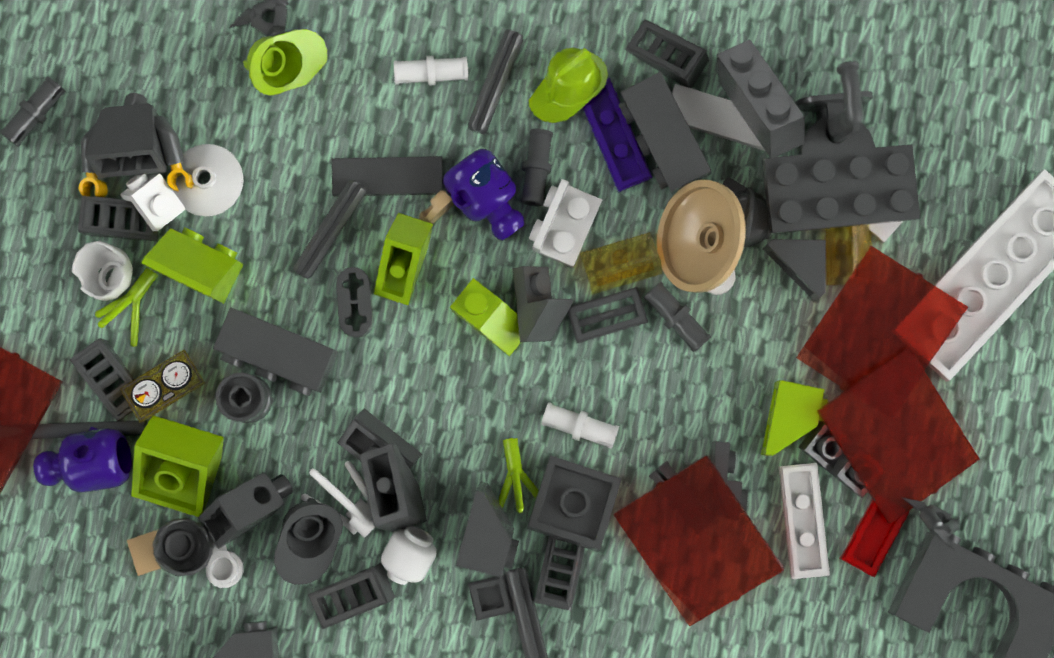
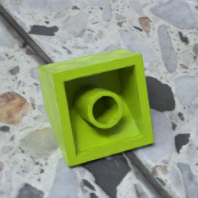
[141,227,243,304]
[131,415,224,517]

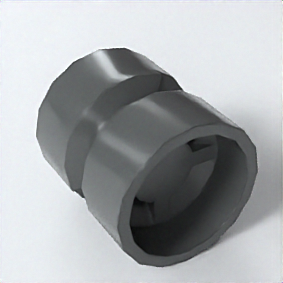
[216,372,273,423]

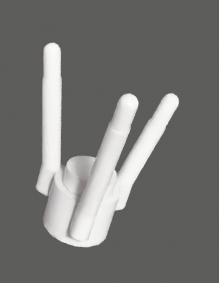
[301,461,375,538]

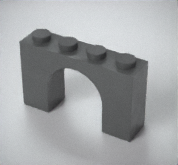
[888,532,1054,658]

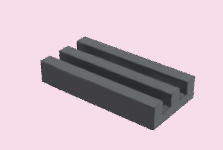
[567,287,648,344]

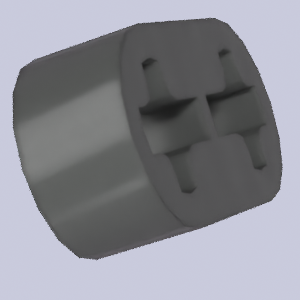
[336,267,374,338]

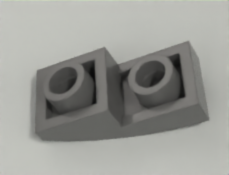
[799,420,885,498]
[711,441,748,520]

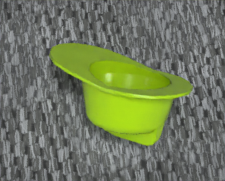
[243,29,327,96]
[529,48,608,123]

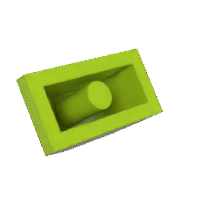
[374,213,433,305]
[450,278,521,357]
[761,380,828,456]

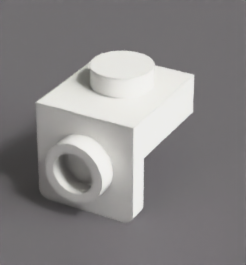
[120,173,186,231]

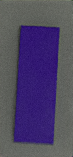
[582,77,652,193]

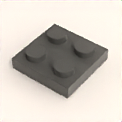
[527,456,622,552]

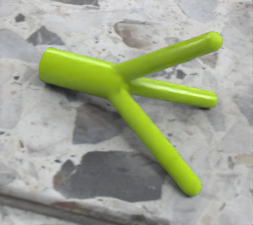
[95,267,158,347]
[498,438,539,513]

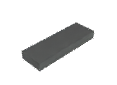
[332,156,443,197]

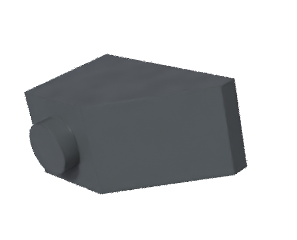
[359,443,427,532]
[213,621,279,658]

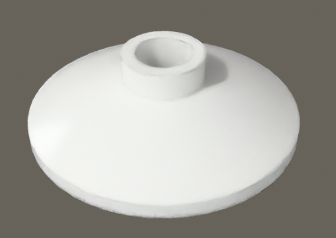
[171,144,243,216]

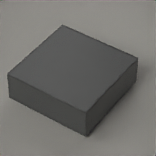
[468,574,513,621]

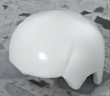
[72,241,133,301]

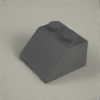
[456,482,519,578]

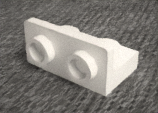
[529,179,602,268]

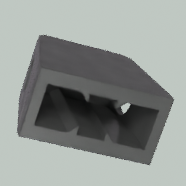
[198,473,292,549]

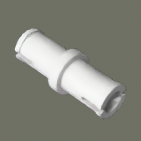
[393,56,468,85]
[541,402,620,449]

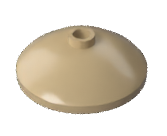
[657,180,746,293]

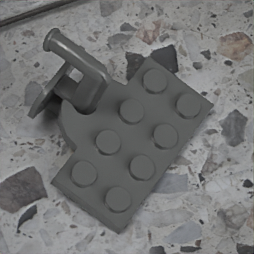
[762,61,920,234]

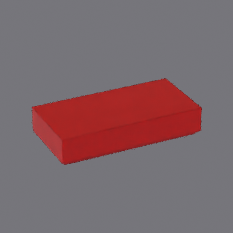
[840,493,910,578]

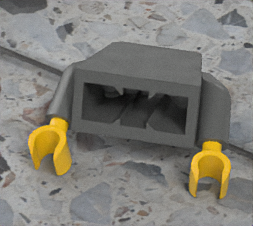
[78,93,194,198]

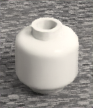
[381,526,437,585]

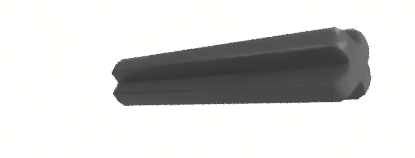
[468,29,523,134]
[293,180,366,279]
[505,567,548,658]

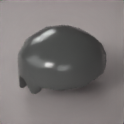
[152,518,214,576]

